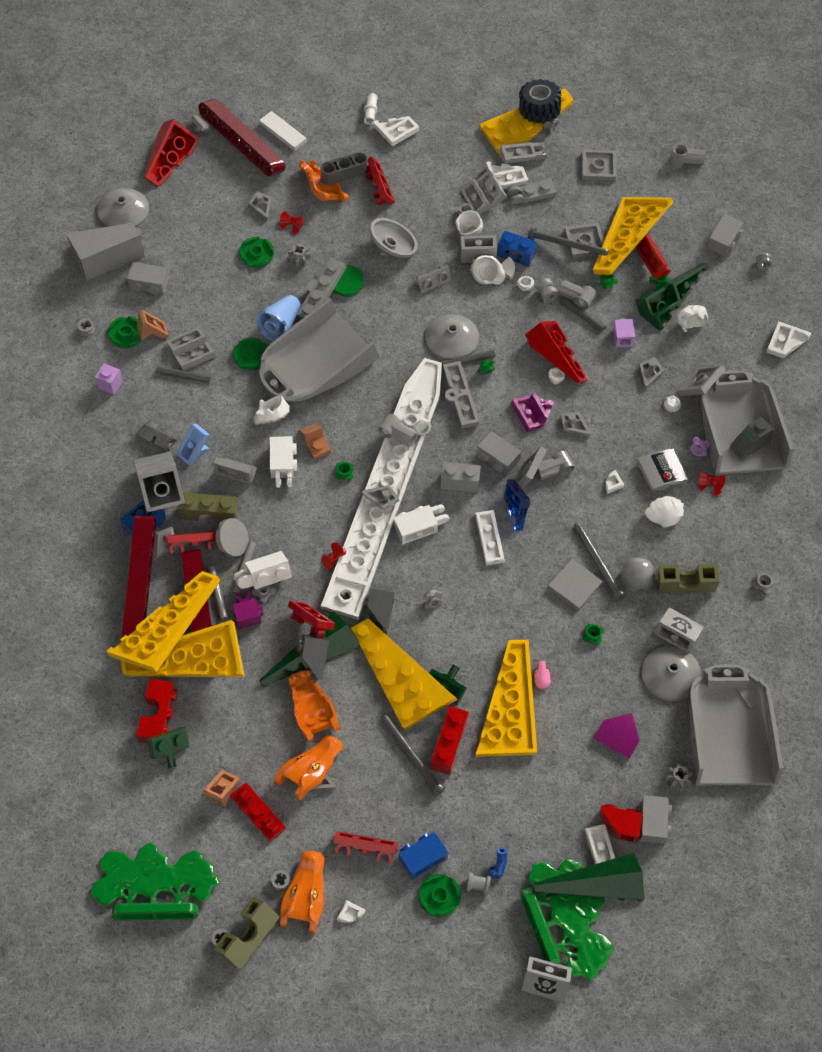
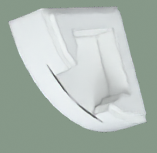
[501,257,515,280]
[605,470,624,494]
[337,900,366,923]

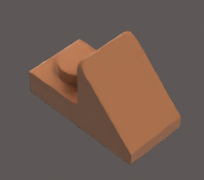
[137,309,169,340]
[299,423,331,460]
[203,770,240,807]

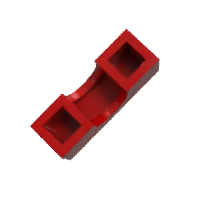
[136,679,178,743]
[431,706,469,775]

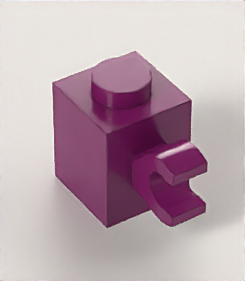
[232,590,264,629]

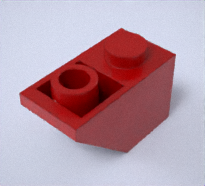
[599,804,643,843]

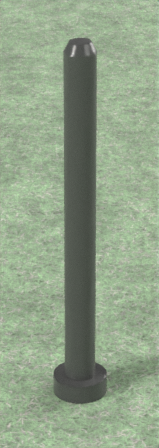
[528,227,609,256]
[574,523,627,602]
[381,715,446,797]

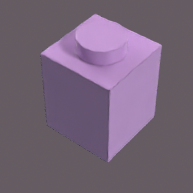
[613,319,635,347]
[95,363,123,395]

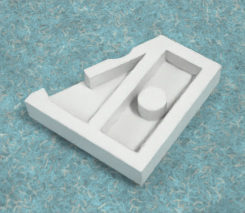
[373,116,419,146]
[486,161,528,190]
[766,322,811,359]

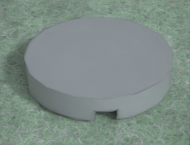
[215,518,249,557]

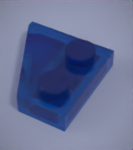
[504,479,530,531]

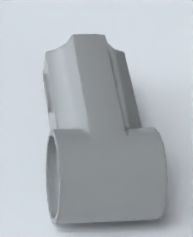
[669,144,706,167]
[558,280,596,309]
[378,414,418,446]
[536,451,575,480]

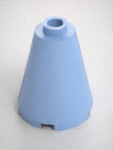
[255,295,300,341]

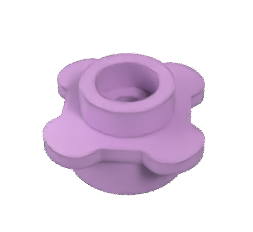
[689,437,710,456]

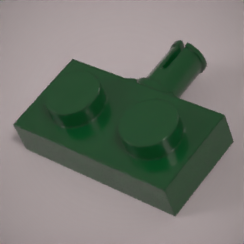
[429,664,467,706]
[147,727,189,768]

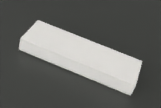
[260,111,307,151]
[475,510,505,566]
[584,824,615,864]

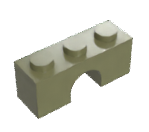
[178,492,239,522]
[656,564,720,593]
[213,897,280,970]

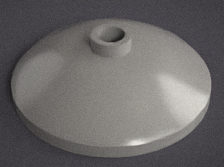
[97,188,149,227]
[369,218,418,258]
[425,314,479,360]
[641,646,701,702]

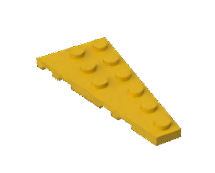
[479,89,574,159]
[593,197,673,275]
[106,571,220,672]
[351,618,457,730]
[120,620,245,677]
[475,640,537,757]

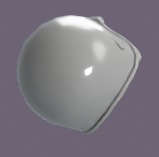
[620,557,656,591]

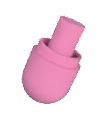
[534,661,551,689]

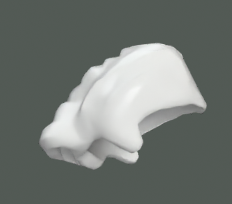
[470,255,505,285]
[677,305,708,332]
[253,395,290,425]
[645,496,684,529]

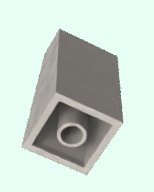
[67,223,145,281]
[134,451,185,512]

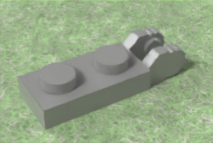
[499,142,548,164]
[506,179,557,204]

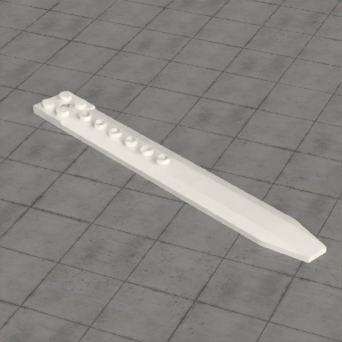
[321,358,442,620]

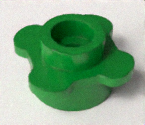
[597,274,618,288]
[649,274,670,288]
[477,360,495,375]
[335,462,354,480]
[582,624,604,645]

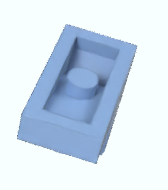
[176,424,210,465]

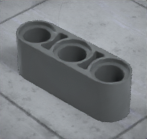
[320,152,367,185]

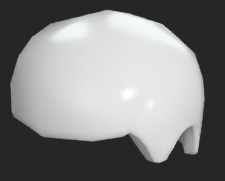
[455,210,483,236]

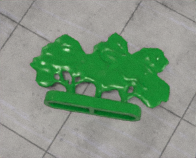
[91,842,220,921]
[520,858,614,982]

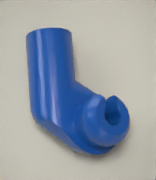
[489,847,507,879]

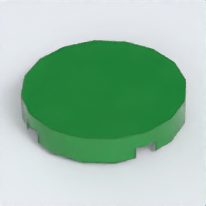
[239,237,274,268]
[333,265,364,297]
[108,316,142,349]
[233,338,267,370]
[419,874,461,917]

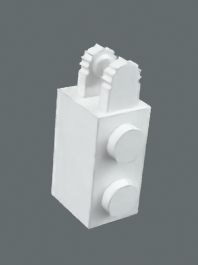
[270,436,297,488]
[394,504,450,545]
[234,551,292,589]

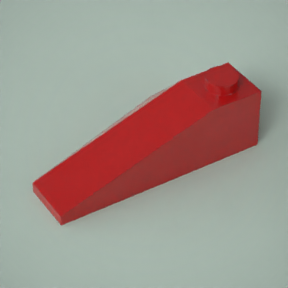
[144,119,200,187]
[525,321,587,384]

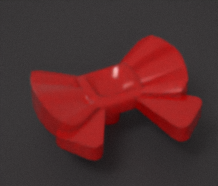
[279,211,304,235]
[698,471,725,496]
[322,542,346,571]

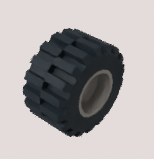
[519,79,561,123]

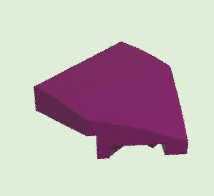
[511,392,554,432]
[594,713,640,758]

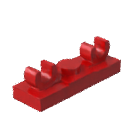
[365,156,395,206]
[635,234,671,279]
[163,531,219,553]
[288,600,335,638]
[230,782,286,842]
[333,831,399,863]

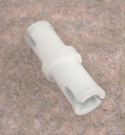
[364,93,378,125]

